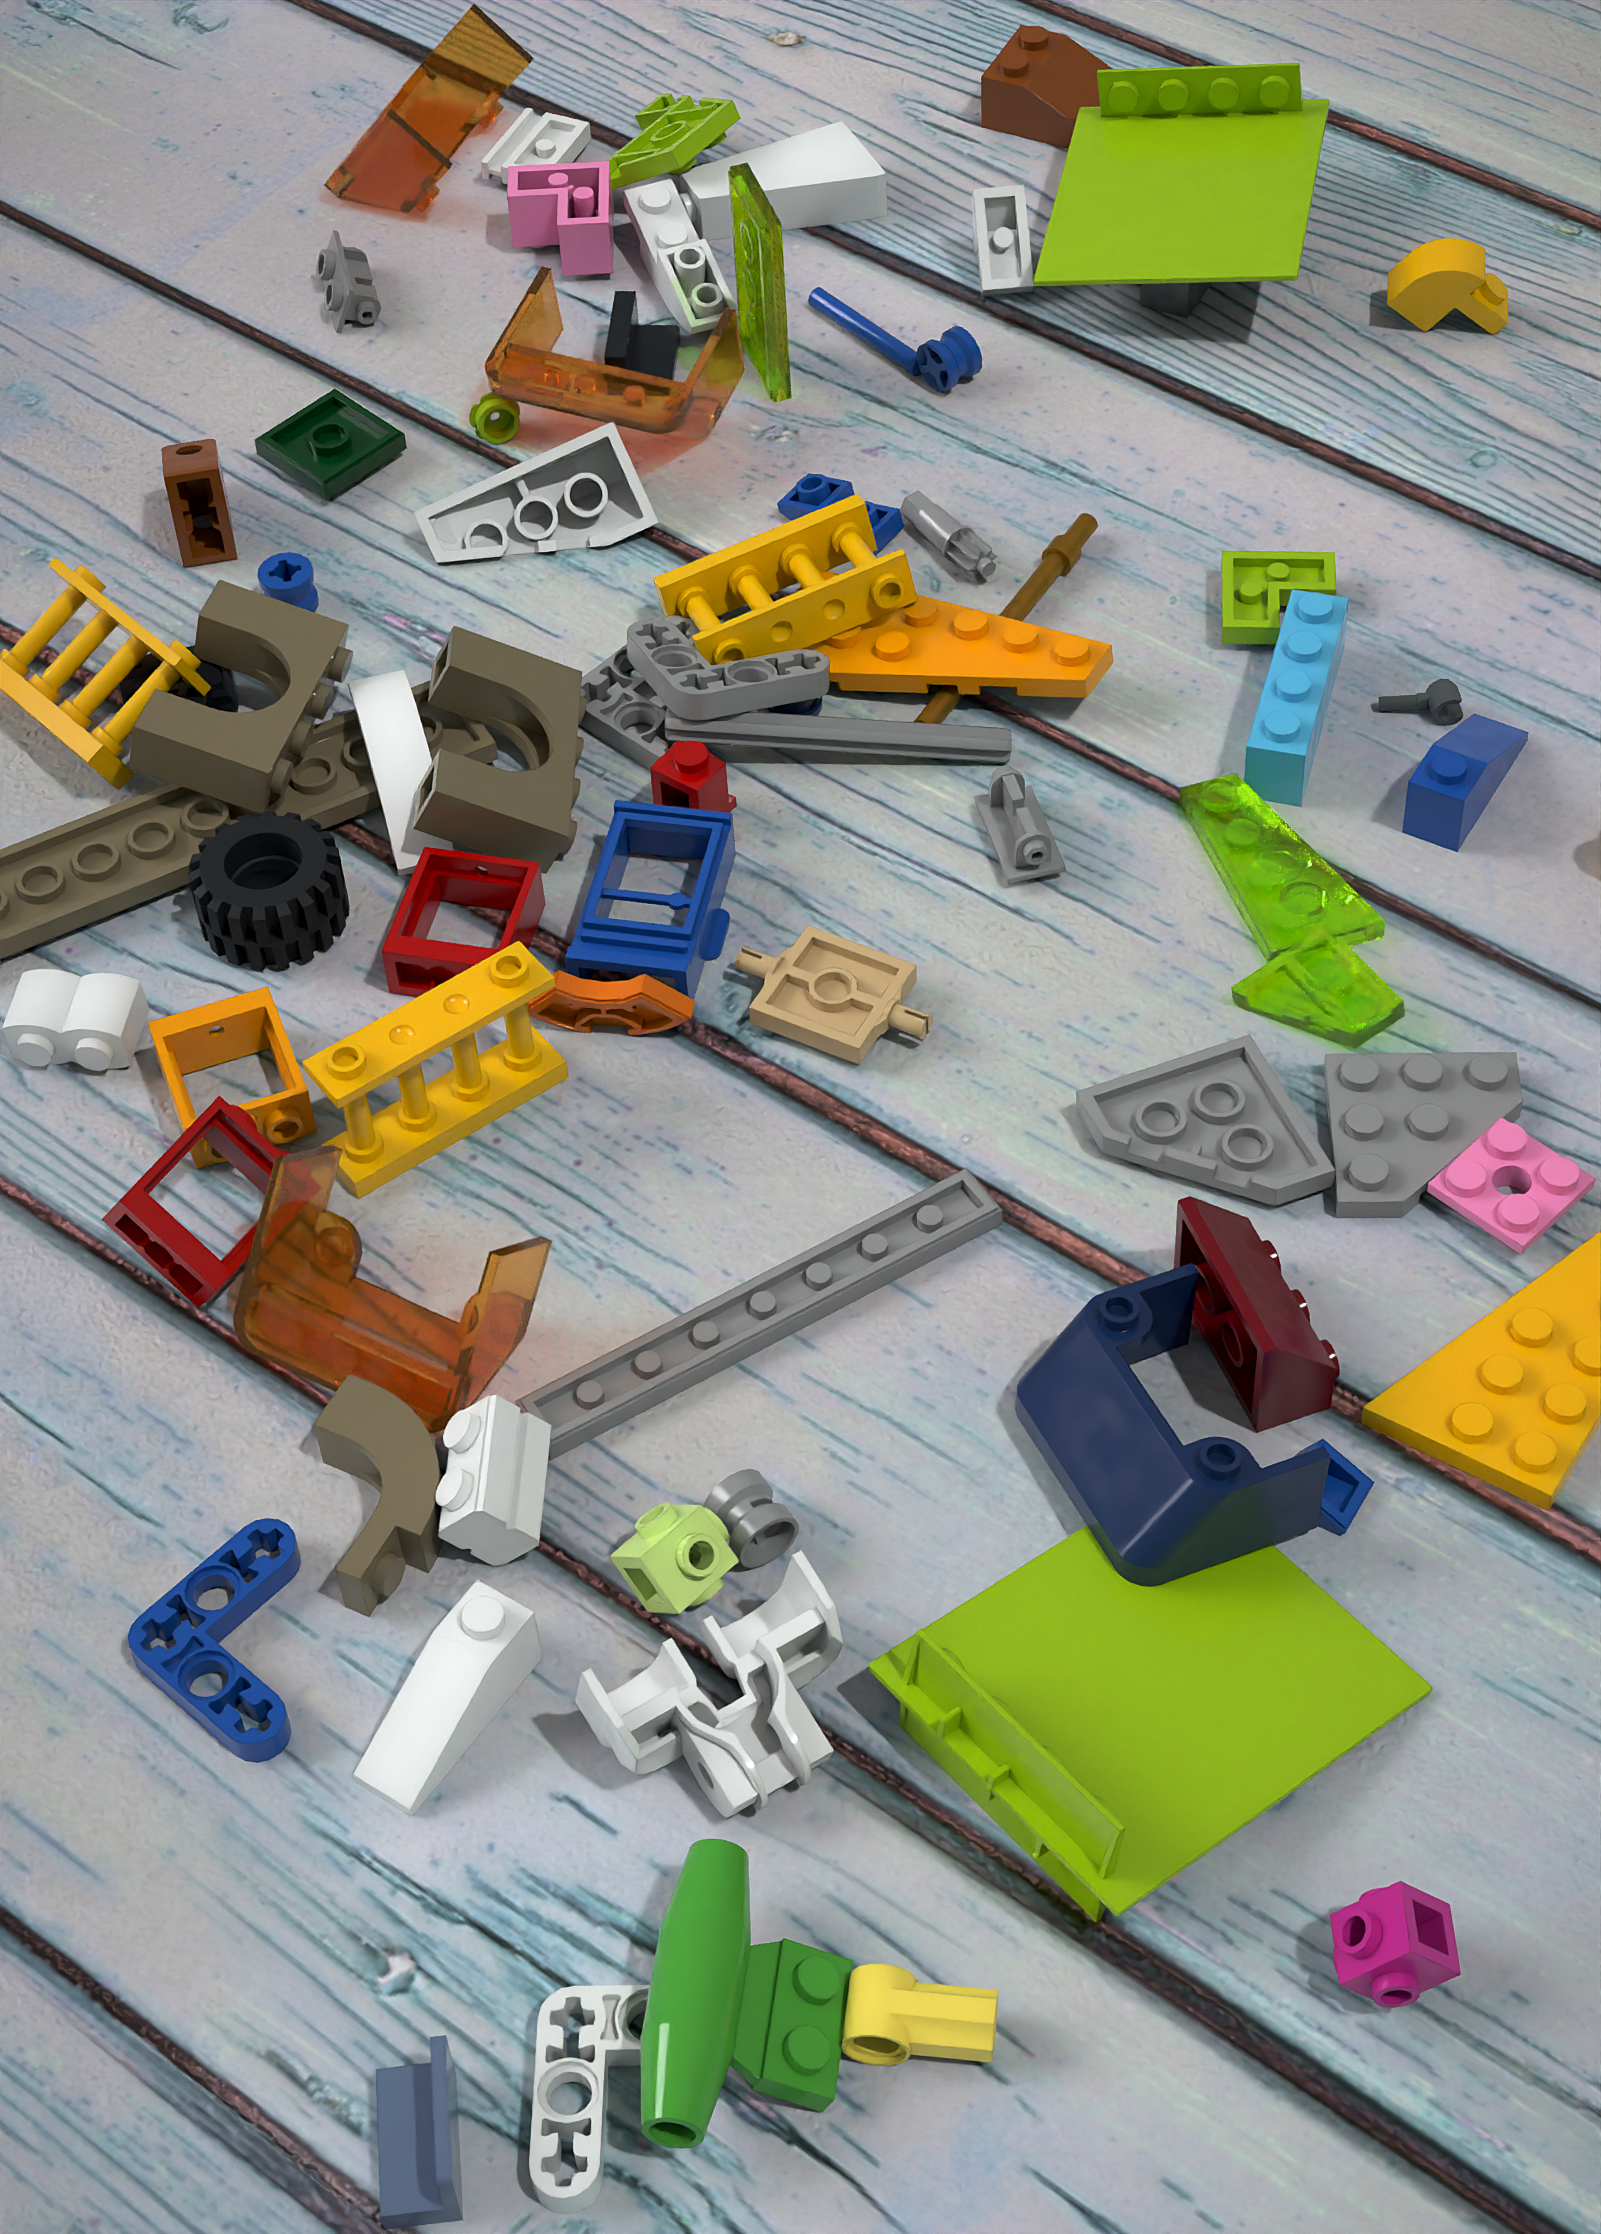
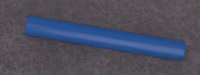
[808,287,921,376]

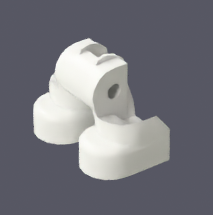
[575,1550,843,1818]

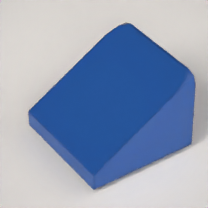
[1294,1439,1375,1536]

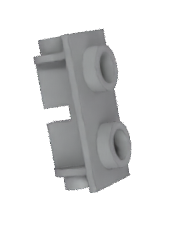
[316,230,381,333]
[975,766,1066,884]

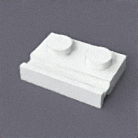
[481,108,591,184]

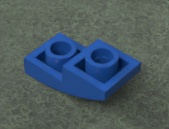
[777,473,904,555]

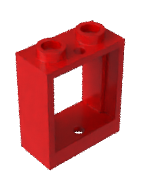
[381,847,546,997]
[101,1096,315,1308]

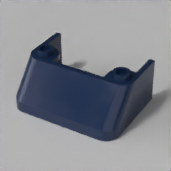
[1015,1263,1331,1586]

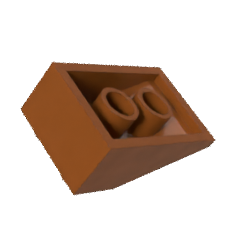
[981,24,1113,149]

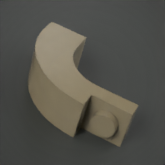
[314,1374,444,1617]

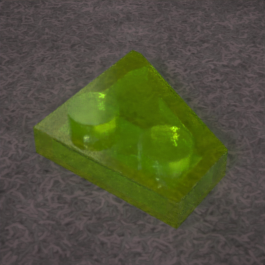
[1231,925,1405,1049]

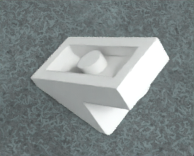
[972,185,1034,296]

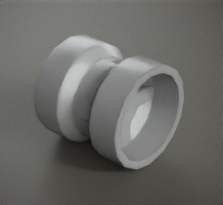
[704,1469,799,1568]

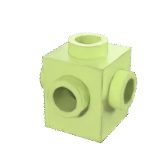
[609,1502,739,1614]

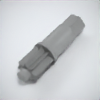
[900,490,997,579]

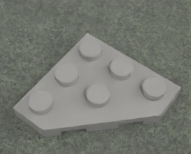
[1076,1034,1335,1206]
[1323,1052,1523,1218]

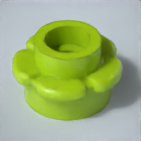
[469,392,521,444]

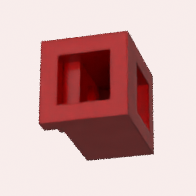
[650,740,737,813]

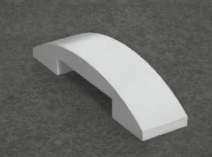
[348,670,454,876]

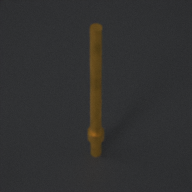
[914,513,1098,724]

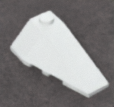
[413,421,659,563]

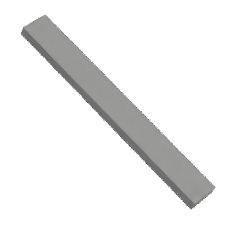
[515,1168,1002,1461]

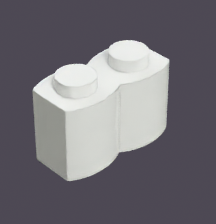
[2,969,149,1071]

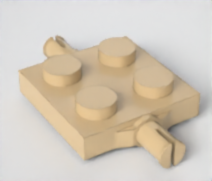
[735,925,933,1065]

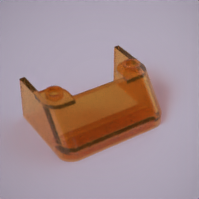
[323,4,534,214]
[485,266,745,441]
[233,1145,552,1433]

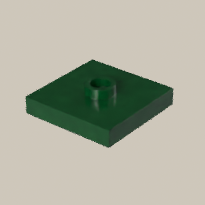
[254,389,407,501]

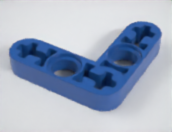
[128,1518,301,1763]

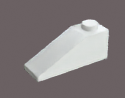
[353,1579,543,1817]

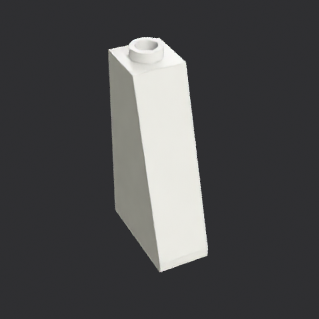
[679,121,887,241]

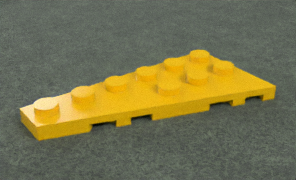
[1361,1231,1601,1511]

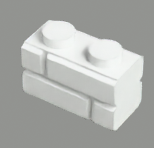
[436,1395,552,1566]

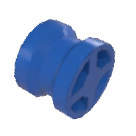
[916,326,982,392]
[258,552,319,612]

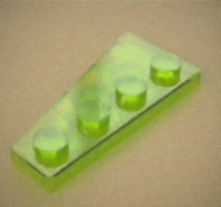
[1179,773,1386,968]

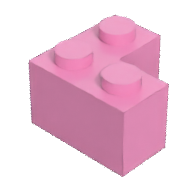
[507,161,614,276]

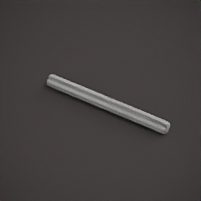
[665,708,1012,763]

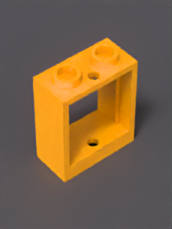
[147,986,317,1169]

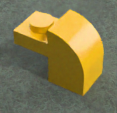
[1387,238,1508,335]

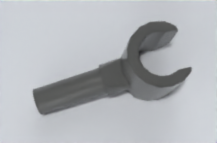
[1379,679,1463,725]

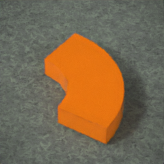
[527,970,695,1035]

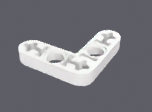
[529,1985,650,2215]

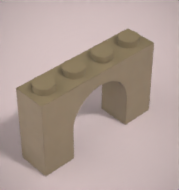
[129,580,353,814]
[413,626,587,874]

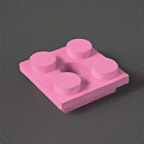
[1427,1117,1596,1255]

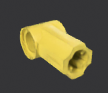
[841,1964,998,2066]

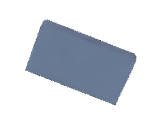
[376,2035,463,2230]

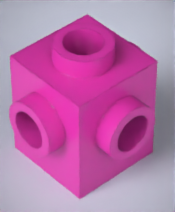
[1330,1881,1461,2008]

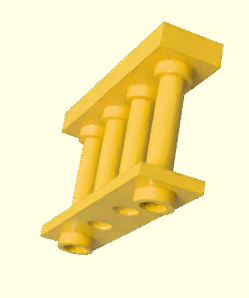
[653,494,918,666]
[0,557,212,791]
[302,941,569,1199]

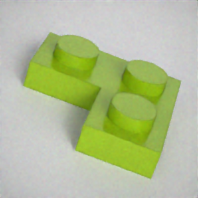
[1221,551,1336,645]

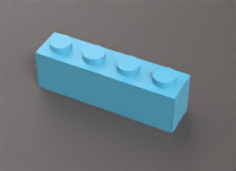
[1243,589,1349,807]

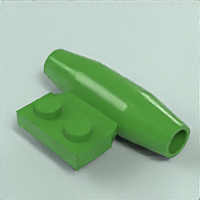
[640,1839,853,2149]

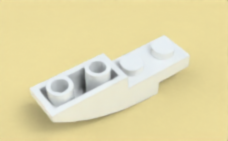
[624,178,740,334]

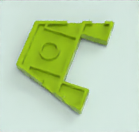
[607,93,741,189]

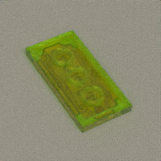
[728,163,792,403]

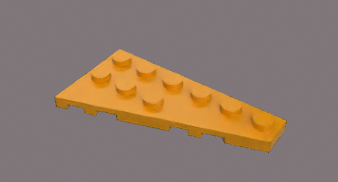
[795,571,1114,698]

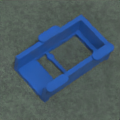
[565,800,736,1000]

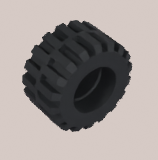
[188,811,350,970]

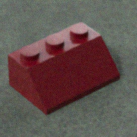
[1174,1196,1340,1433]

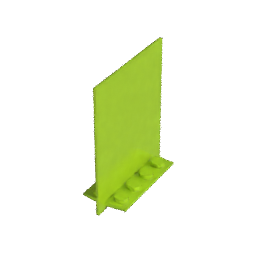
[1033,63,1330,286]
[868,1525,1432,1923]

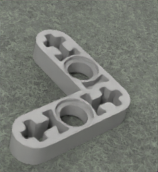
[579,615,705,771]
[627,619,830,720]

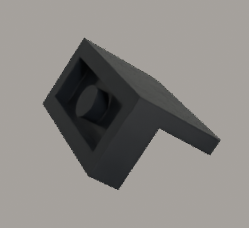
[604,291,680,400]

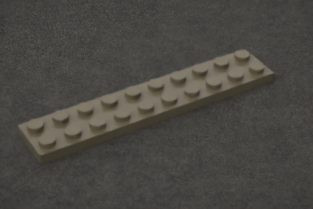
[0,680,498,959]

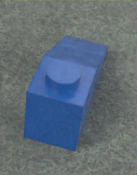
[1402,713,1529,852]

